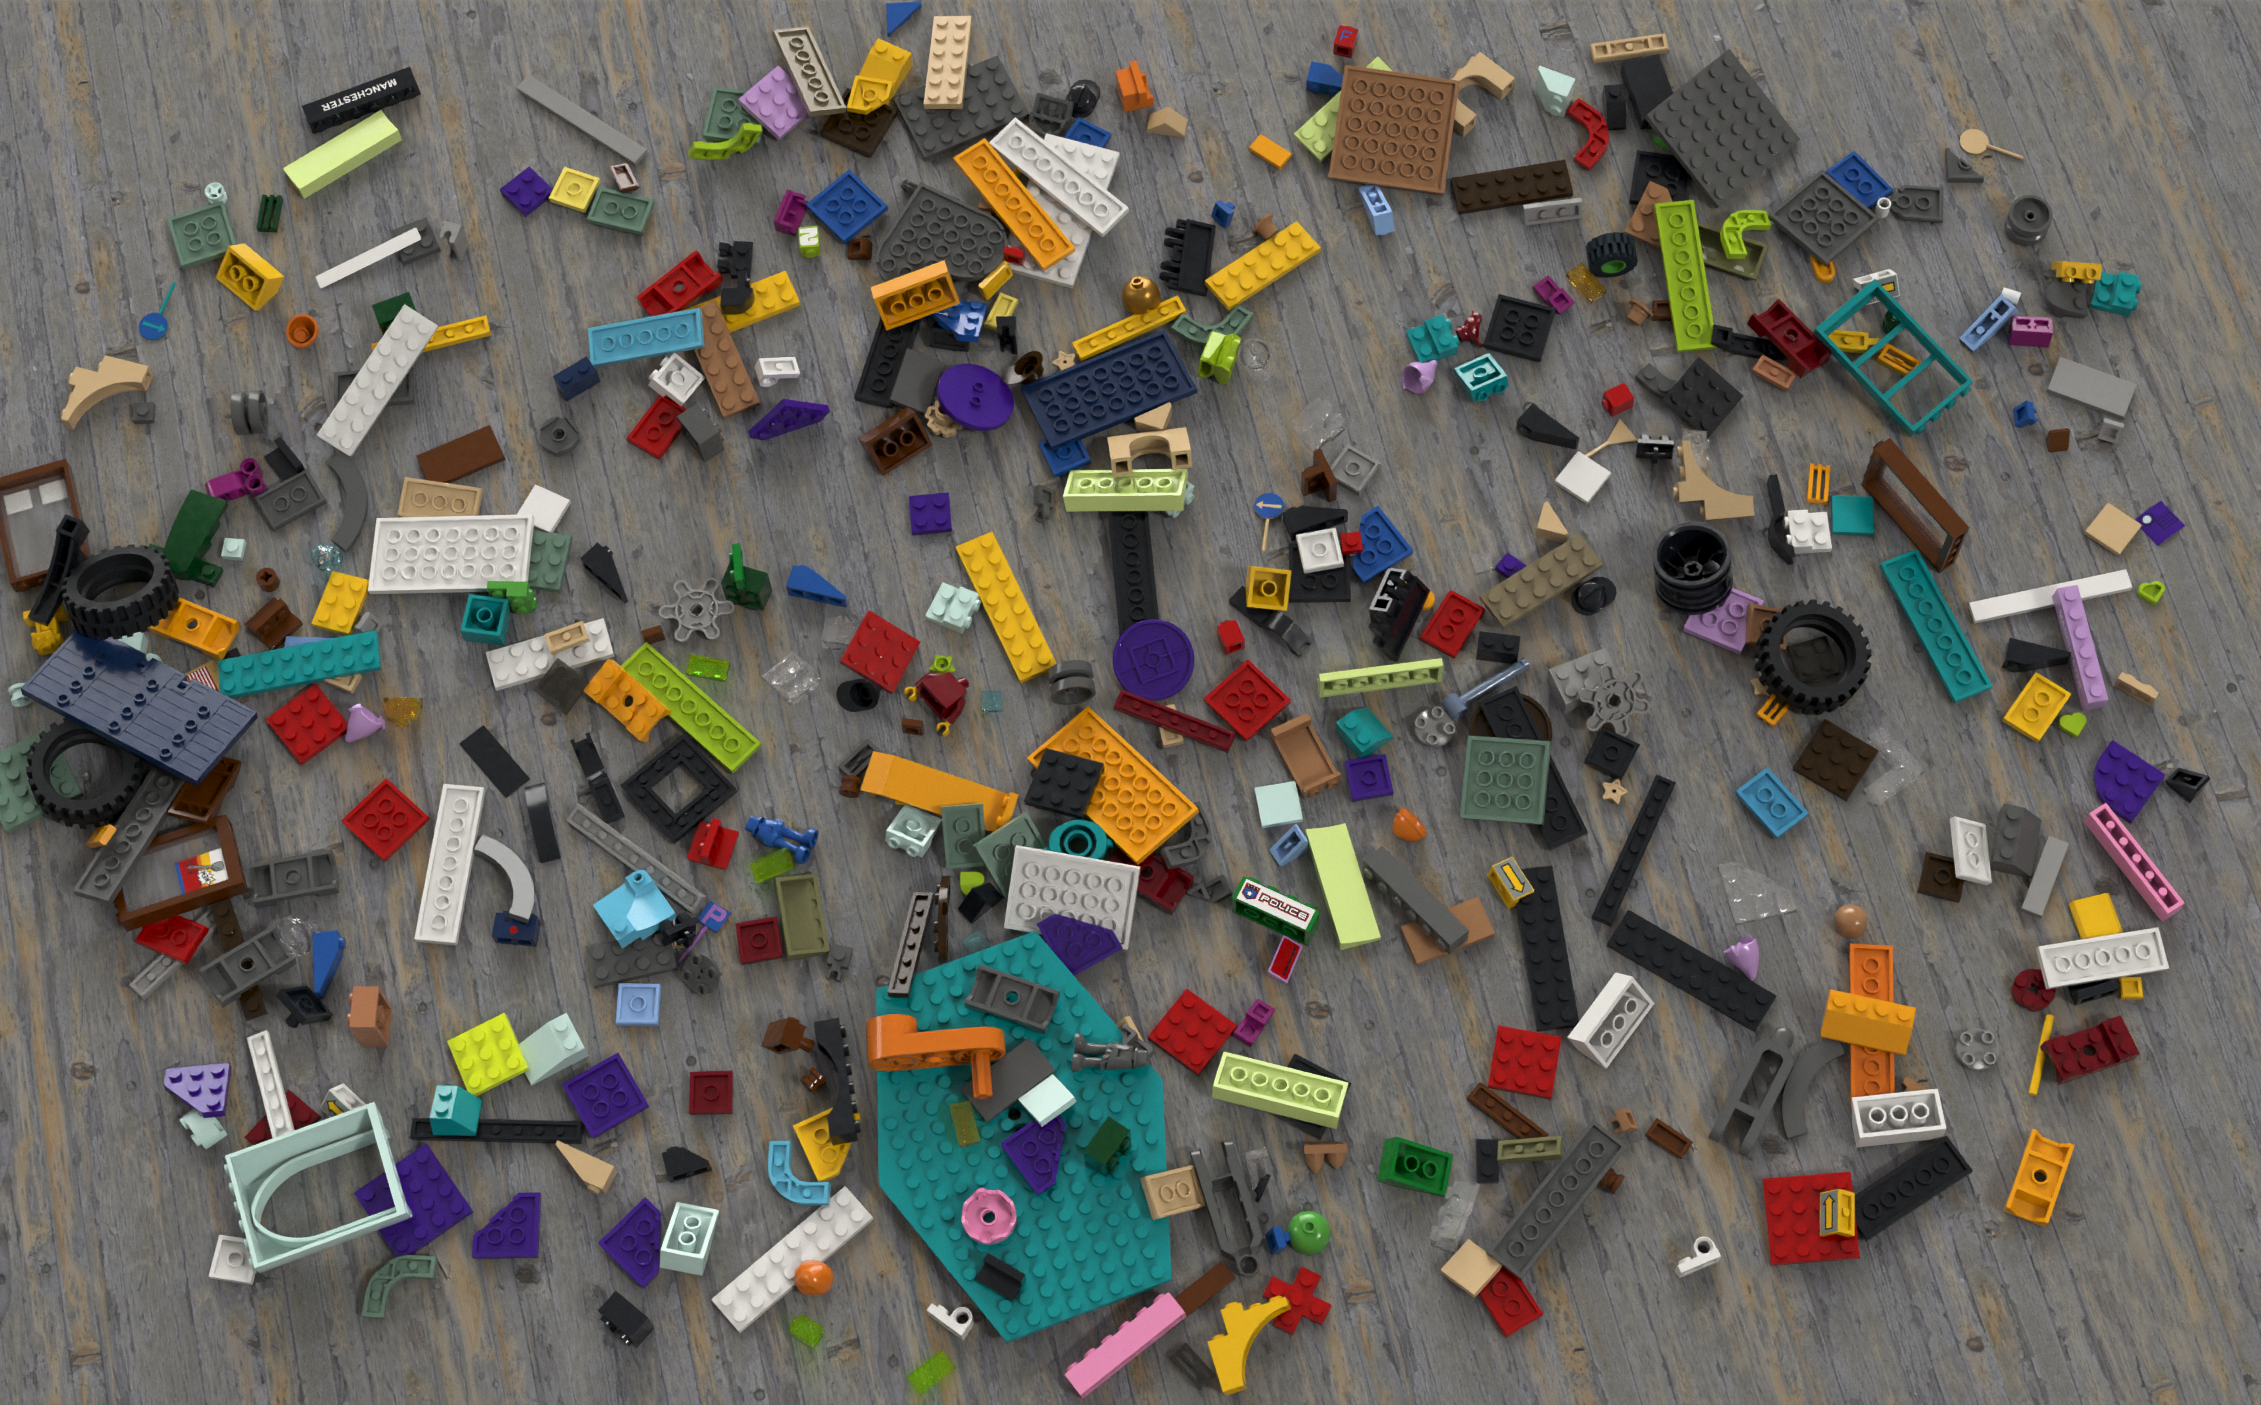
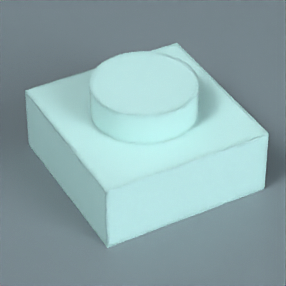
[221,538,246,561]

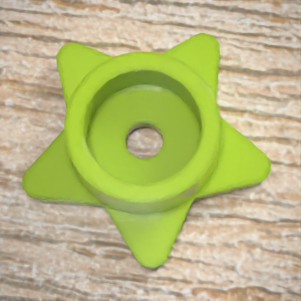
[929,655,955,674]

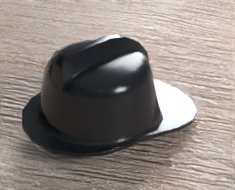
[1066,79,1100,118]
[1571,577,1617,616]
[836,678,882,712]

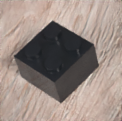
[598,1291,654,1348]

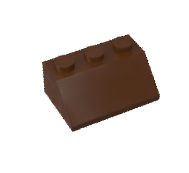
[858,407,933,476]

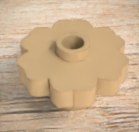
[925,400,964,438]

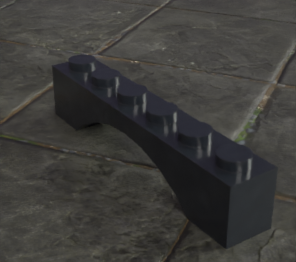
[814,1018,861,1146]

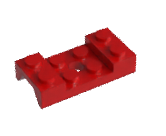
[636,250,723,316]

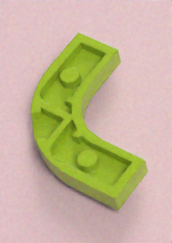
[688,123,762,160]
[1720,210,1772,259]

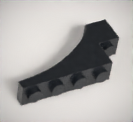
[28,514,90,627]

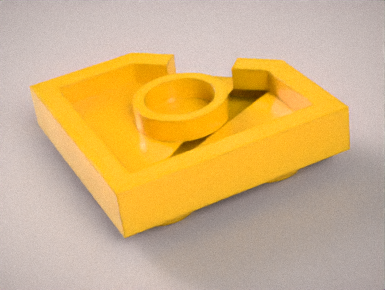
[847,75,893,115]

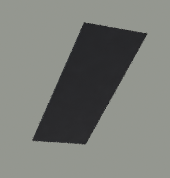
[459,725,530,798]

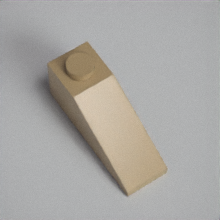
[555,1140,617,1195]

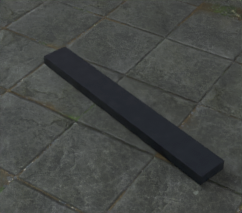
[1591,774,1676,927]
[410,1118,583,1144]

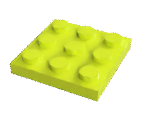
[447,1013,530,1096]

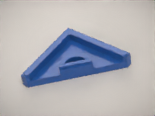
[886,1,922,37]

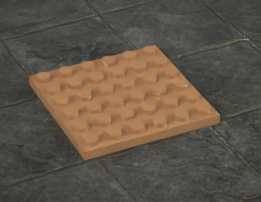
[1328,65,1460,195]

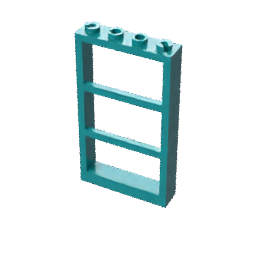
[1814,279,1973,437]

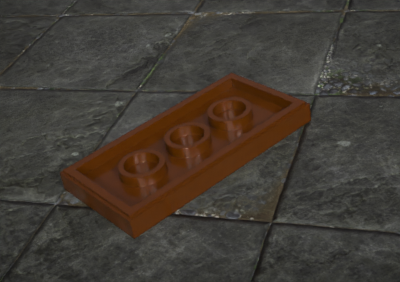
[417,425,506,483]

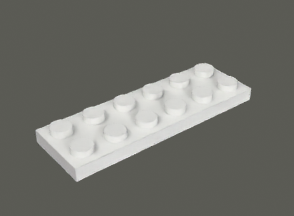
[486,618,615,691]
[2036,927,2169,989]

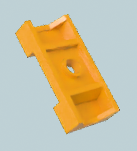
[148,598,241,660]
[583,659,672,743]
[2003,1129,2075,1228]

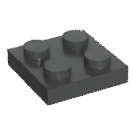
[390,217,441,265]

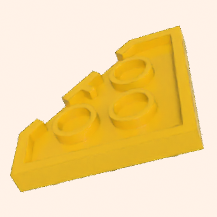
[793,1100,861,1182]

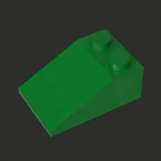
[1377,1137,1453,1197]

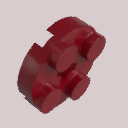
[2011,969,2056,1012]

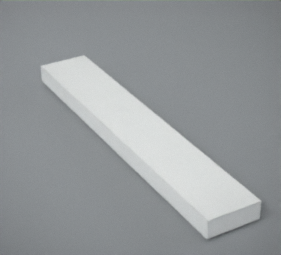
[247,1030,295,1138]

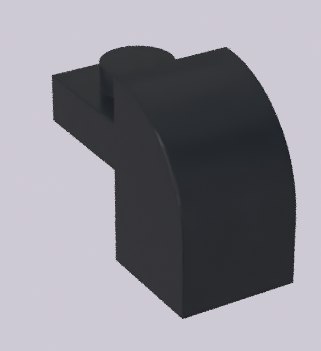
[720,271,755,315]

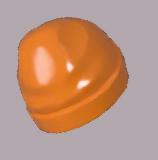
[286,314,319,349]
[1392,807,1427,842]
[794,1260,834,1296]

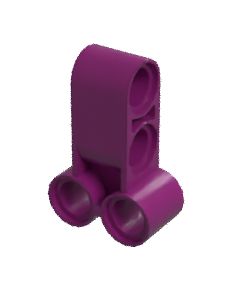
[205,458,268,502]

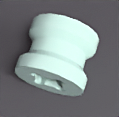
[205,182,228,204]
[8,683,32,707]

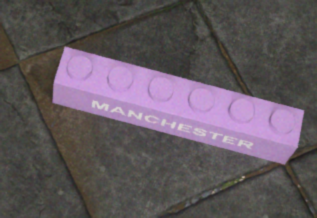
[2052,585,2108,711]

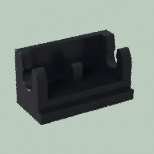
[996,316,1018,354]

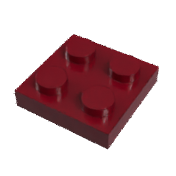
[735,916,783,965]
[689,1070,734,1115]

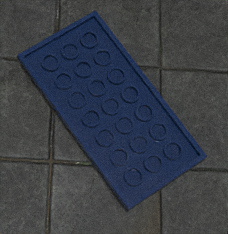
[1020,330,1197,451]

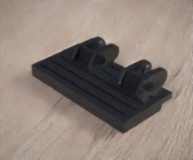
[1159,219,1216,297]
[1368,571,1430,662]

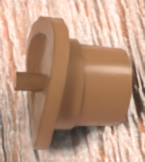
[1251,213,1278,241]
[1626,299,1654,326]

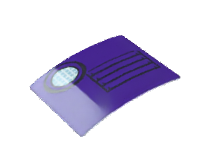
[2135,501,2185,546]

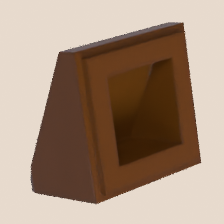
[848,237,873,260]
[2046,428,2070,452]

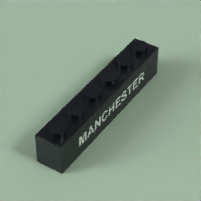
[302,66,421,134]

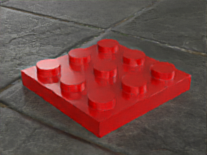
[839,610,920,694]
[1204,659,1291,742]
[265,683,348,765]
[341,778,430,862]
[1148,989,1237,1076]
[1488,1025,1562,1100]

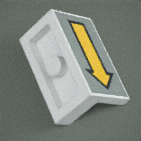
[1853,269,1900,305]
[320,1083,366,1118]

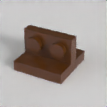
[1301,449,1337,502]
[245,597,303,650]

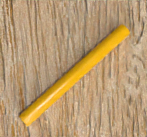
[2028,1014,2054,1096]

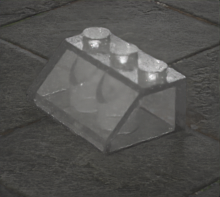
[1429,1181,1481,1255]

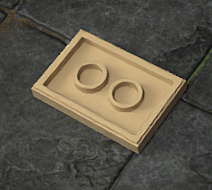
[1140,1165,1206,1220]

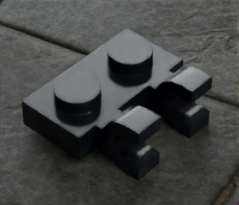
[717,241,753,279]

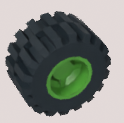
[1586,232,1638,278]

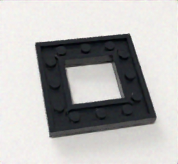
[620,733,737,844]

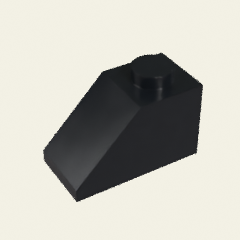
[1602,84,1626,131]
[662,1146,712,1183]

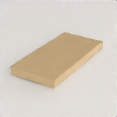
[397,477,483,517]

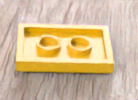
[311,571,369,636]
[2002,672,2071,743]

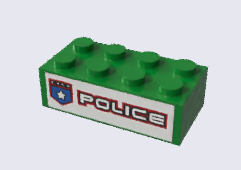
[1232,876,1320,946]

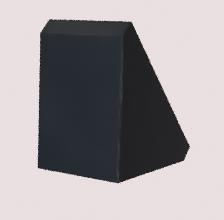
[2165,768,2210,803]
[958,882,1003,924]

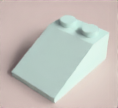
[519,1013,589,1086]
[660,1202,719,1276]

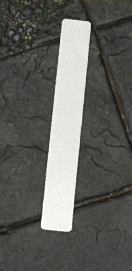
[316,228,421,288]

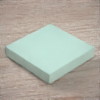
[1254,781,1303,828]
[1018,1074,1077,1127]

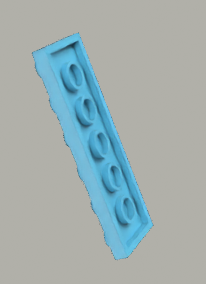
[588,308,705,367]

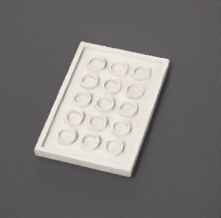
[1004,845,1141,950]

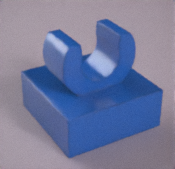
[1211,200,1236,228]
[2013,401,2038,428]
[1265,1226,1291,1255]

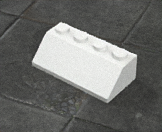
[1567,973,1655,1069]
[1851,1089,1946,1147]

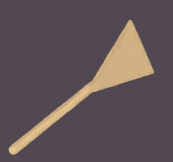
[1585,419,1638,458]

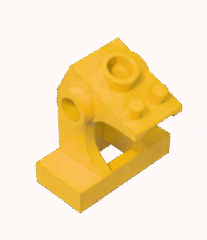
[23,605,69,656]

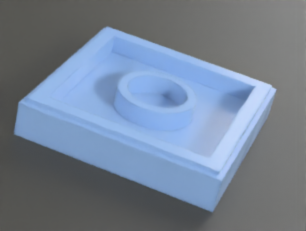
[615,983,662,1026]

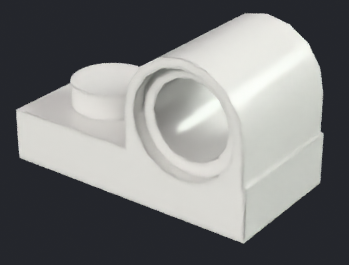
[755,357,800,387]
[1675,1236,1721,1278]
[927,1304,974,1341]

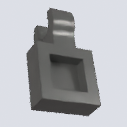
[1034,484,1055,523]

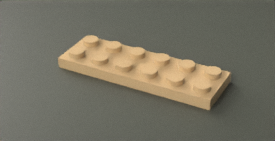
[924,16,972,109]

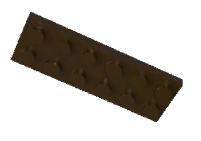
[1451,160,1573,215]

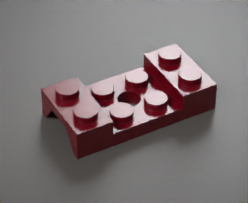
[1747,299,1833,379]
[1109,846,1194,915]
[2040,1015,2140,1086]

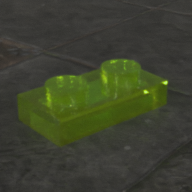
[685,654,731,682]
[748,847,795,883]
[907,1350,956,1396]

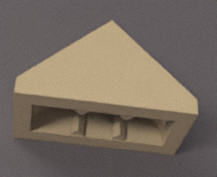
[1147,107,1188,138]
[1134,402,1172,432]
[1536,501,1568,543]

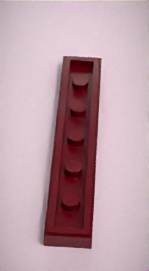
[1114,689,1236,753]

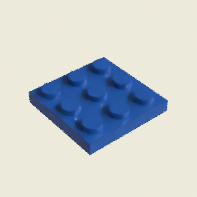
[806,170,888,244]

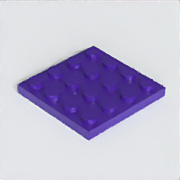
[354,1143,473,1257]

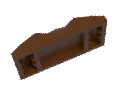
[168,757,242,824]

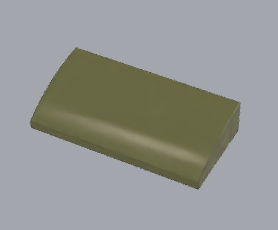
[1697,222,1769,281]
[773,874,830,962]

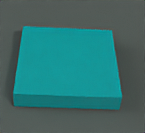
[1831,495,1874,536]

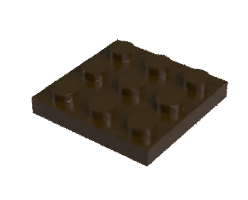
[820,88,898,158]
[1792,719,1879,802]

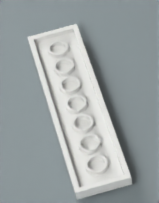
[989,117,1129,237]
[317,304,438,457]
[414,784,486,946]
[711,1186,874,1333]

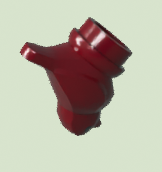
[1455,311,1483,348]

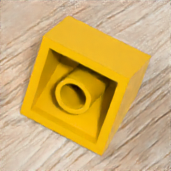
[1246,566,1292,611]

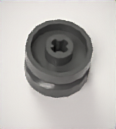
[2004,195,2053,246]
[230,390,269,435]
[1048,660,1096,705]

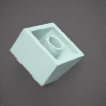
[1535,66,1575,118]

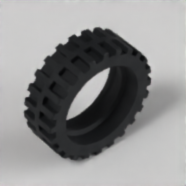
[61,544,179,640]
[1754,599,1872,715]
[26,717,144,829]

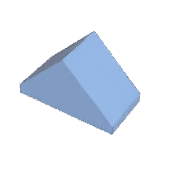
[1269,824,1308,866]

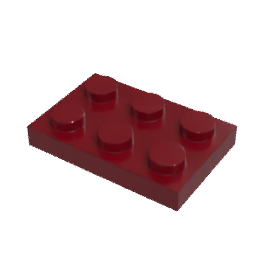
[244,1090,321,1145]

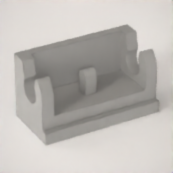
[440,221,469,263]

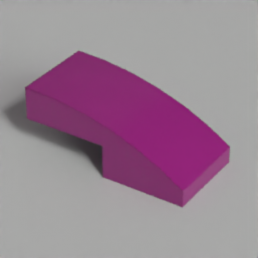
[1532,275,1575,315]
[1233,998,1275,1047]

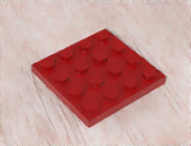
[1763,1171,1860,1266]

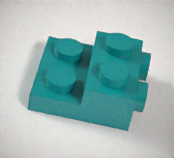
[2090,272,2142,317]
[1406,314,1460,363]
[1454,353,1509,402]

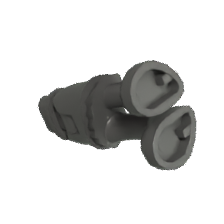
[1072,1033,1148,1072]

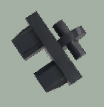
[1636,434,1674,464]
[659,911,700,948]

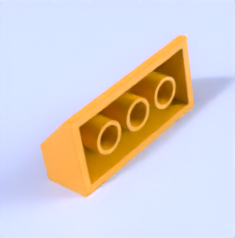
[871,260,960,330]
[1820,989,1916,1056]

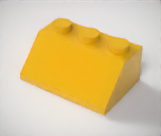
[216,243,285,311]

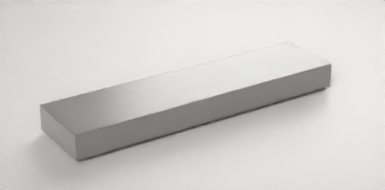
[2020,836,2069,918]

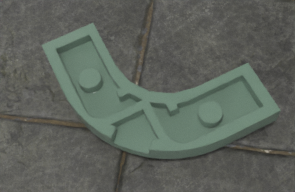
[1171,304,1253,347]
[362,1255,438,1320]

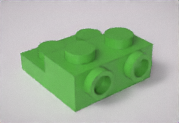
[487,581,538,615]

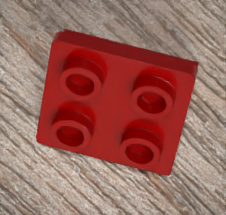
[687,818,739,870]

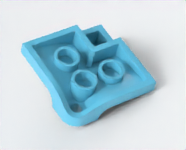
[593,870,677,949]

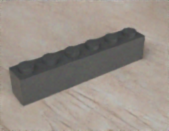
[1363,846,1469,955]

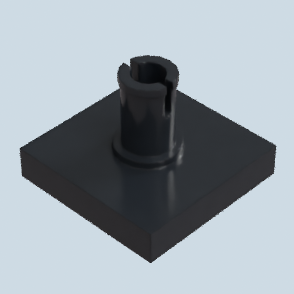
[276,986,333,1028]

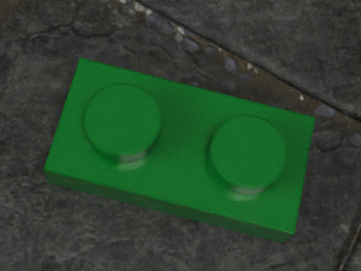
[729,543,745,589]

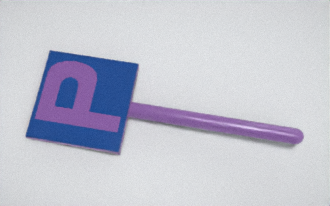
[678,901,731,963]

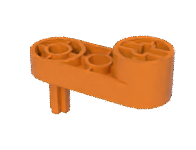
[866,1014,1006,1100]

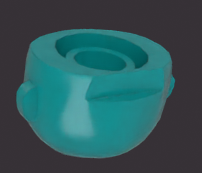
[1043,820,1113,860]

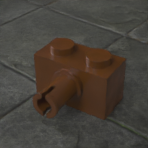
[761,1017,815,1054]

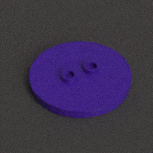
[936,364,1014,431]
[1113,619,1195,701]

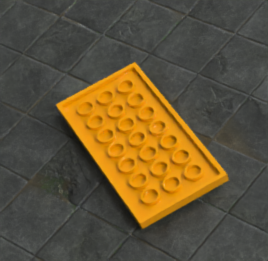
[1027,706,1199,865]

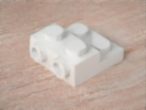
[648,352,705,407]
[1783,510,1832,554]

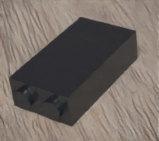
[1620,54,1673,130]

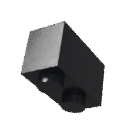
[1476,631,1520,664]

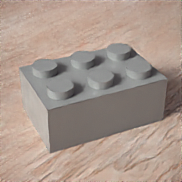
[1547,648,1620,714]

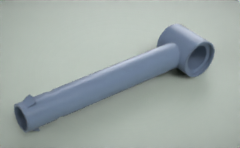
[1441,658,1530,721]

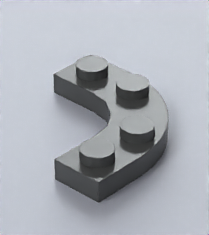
[1635,363,1677,399]
[1160,801,1211,870]

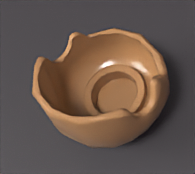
[1835,904,1867,939]

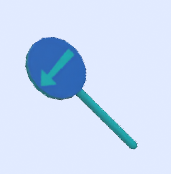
[139,282,176,340]

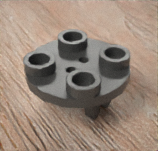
[681,953,722,996]

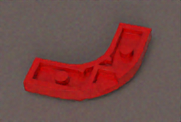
[1566,98,1609,172]

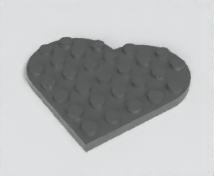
[876,182,1008,282]

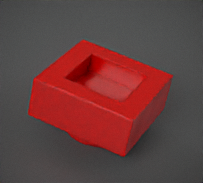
[1003,246,1025,266]
[1340,531,1363,555]

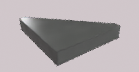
[1945,148,1984,183]

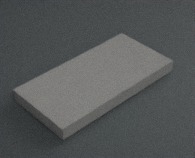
[2047,357,2137,420]

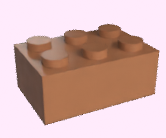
[347,986,392,1047]

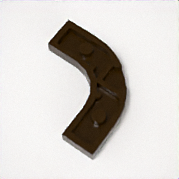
[934,876,951,960]

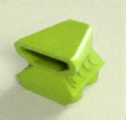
[1197,331,1241,384]

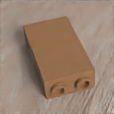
[1271,713,1341,799]

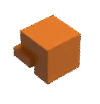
[1116,60,1154,113]

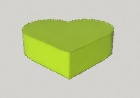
[2137,581,2165,607]
[2058,713,2087,739]
[960,872,985,896]

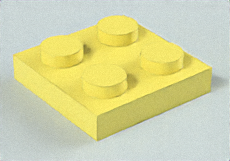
[549,167,601,213]

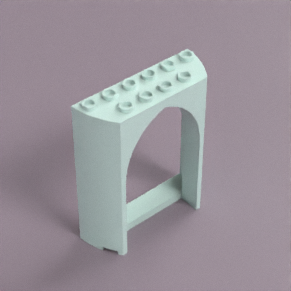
[224,1102,413,1273]

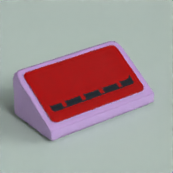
[1268,935,1303,984]

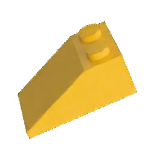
[859,38,913,105]

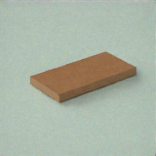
[1400,897,1495,966]

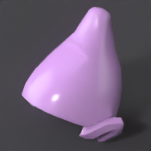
[1401,360,1437,394]
[345,704,386,743]
[1724,934,1759,981]

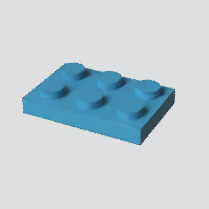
[1735,767,1809,840]

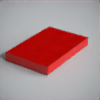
[626,395,687,460]
[1419,590,1485,659]
[135,915,209,965]
[1478,1267,1543,1338]

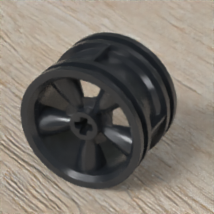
[1652,522,1733,615]

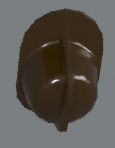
[1002,351,1044,385]

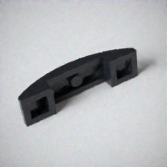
[1711,325,1788,360]
[524,783,561,863]

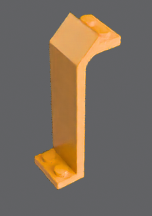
[860,751,1019,833]

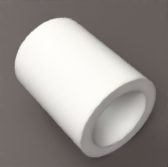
[1875,197,1891,218]
[2002,287,2021,306]

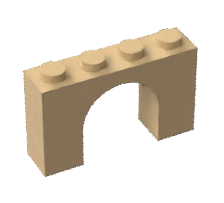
[1451,52,1515,137]
[1107,427,1193,477]

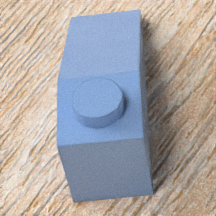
[1358,185,1395,236]
[1960,294,2019,351]

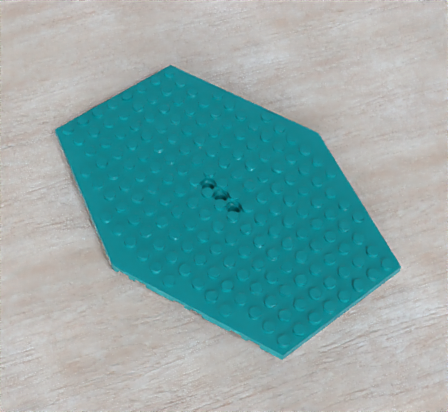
[876,931,1172,1343]

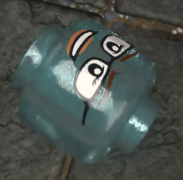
[311,543,343,570]

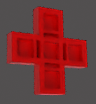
[1263,1266,1332,1336]

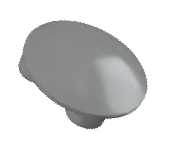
[1414,706,1455,747]
[1956,1028,1999,1071]

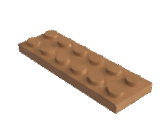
[694,301,760,419]

